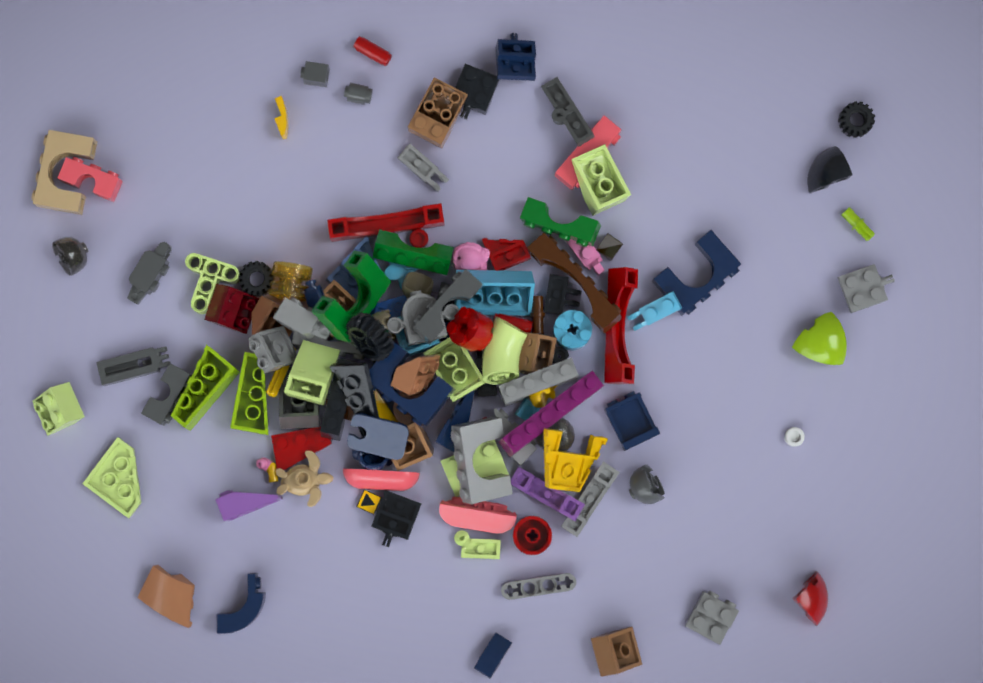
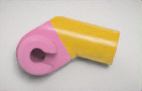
[256,457,278,483]

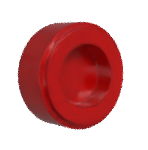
[409,229,429,248]

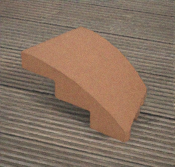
[138,565,194,628]

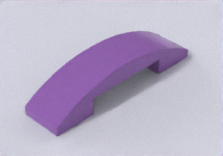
[511,467,585,521]

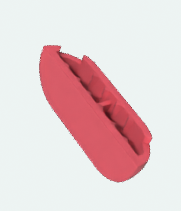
[343,469,420,491]
[439,497,517,534]

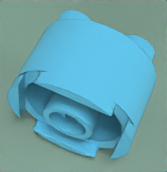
[553,310,592,351]

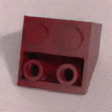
[204,284,259,334]

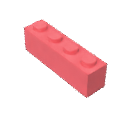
[555,116,622,190]

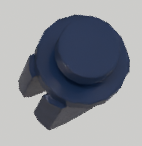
[304,279,325,309]

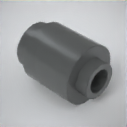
[344,83,373,105]

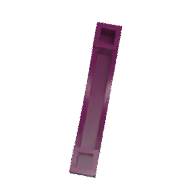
[499,370,604,457]

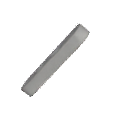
[501,573,576,600]

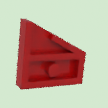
[482,238,531,271]

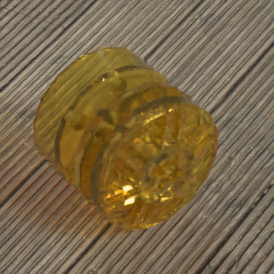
[268,261,313,302]

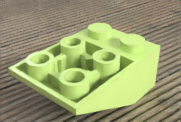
[284,340,340,406]

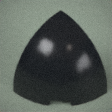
[807,146,853,194]

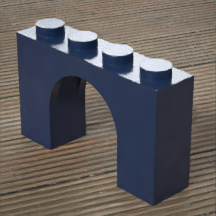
[652,230,741,316]
[369,342,456,427]

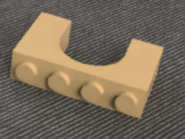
[32,130,97,215]

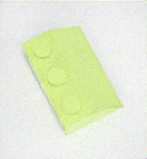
[441,439,509,497]

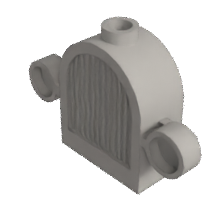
[387,290,459,346]

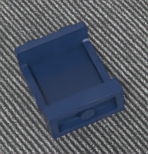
[604,391,660,451]

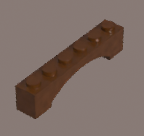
[527,233,621,334]

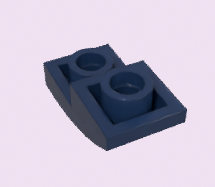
[474,633,512,679]

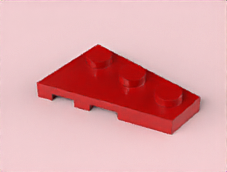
[271,426,332,471]

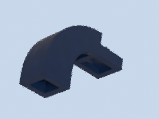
[217,573,266,634]

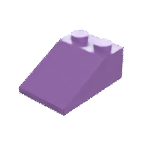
[215,490,283,521]

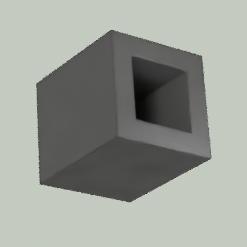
[300,61,330,87]

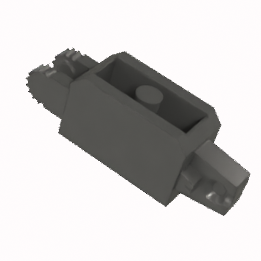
[127,242,172,304]

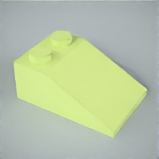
[572,144,631,216]
[424,337,485,402]

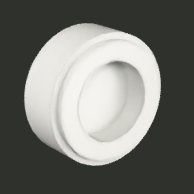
[784,427,805,447]

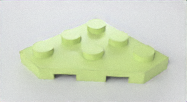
[83,437,142,518]

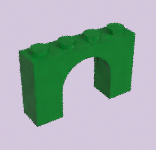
[311,250,391,343]

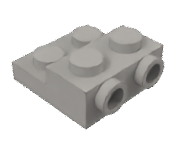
[248,326,297,373]
[685,590,739,645]

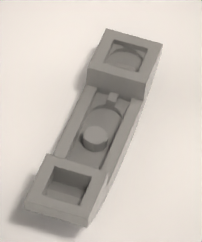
[561,462,620,537]

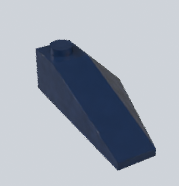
[435,390,475,453]

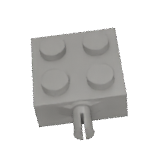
[838,264,895,313]

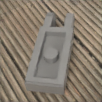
[397,144,448,192]

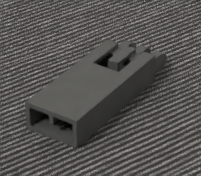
[96,347,171,386]

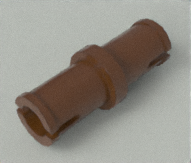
[530,296,545,335]

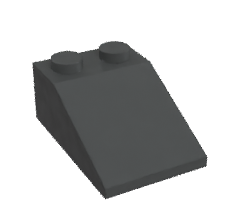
[279,367,319,429]

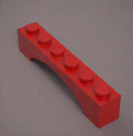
[327,203,445,242]
[604,267,638,385]

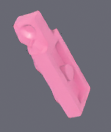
[565,239,605,276]

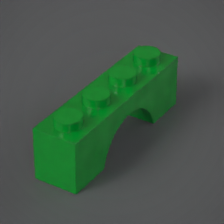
[520,197,601,247]
[372,229,454,275]

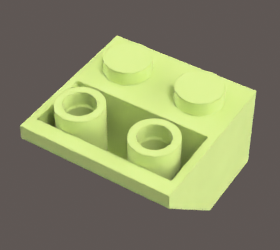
[32,382,85,436]

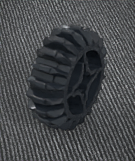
[345,312,394,362]

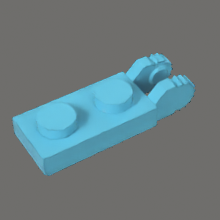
[627,291,682,331]

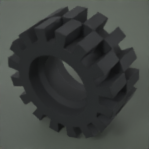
[838,101,875,138]
[239,261,275,297]

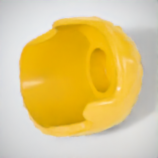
[529,385,558,408]

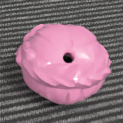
[451,242,490,270]

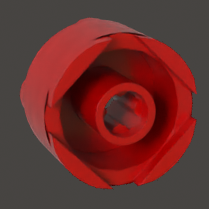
[447,307,494,352]
[513,516,552,555]

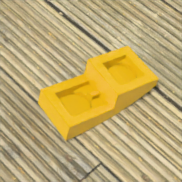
[274,96,289,140]

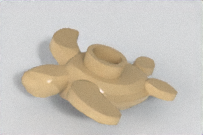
[275,450,334,507]

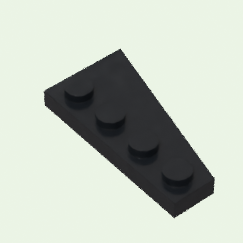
[330,363,379,437]

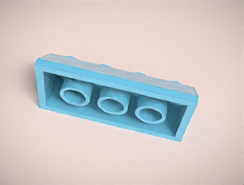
[455,270,535,316]

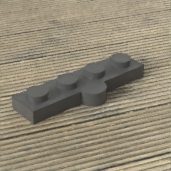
[541,77,595,147]

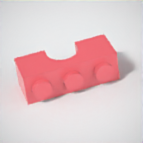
[57,157,123,202]

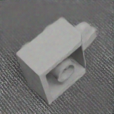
[273,297,331,340]

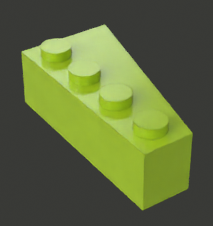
[171,344,240,431]
[230,352,269,435]

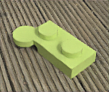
[454,530,501,559]

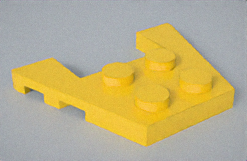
[544,428,608,492]

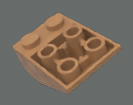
[408,77,468,148]
[519,332,557,374]

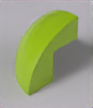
[792,312,847,365]

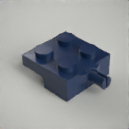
[495,33,536,81]

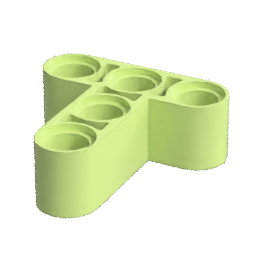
[185,253,240,314]

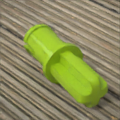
[841,207,875,241]

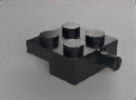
[455,63,500,120]
[371,490,422,547]

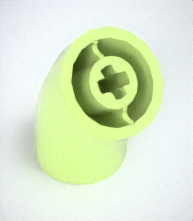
[482,317,528,385]

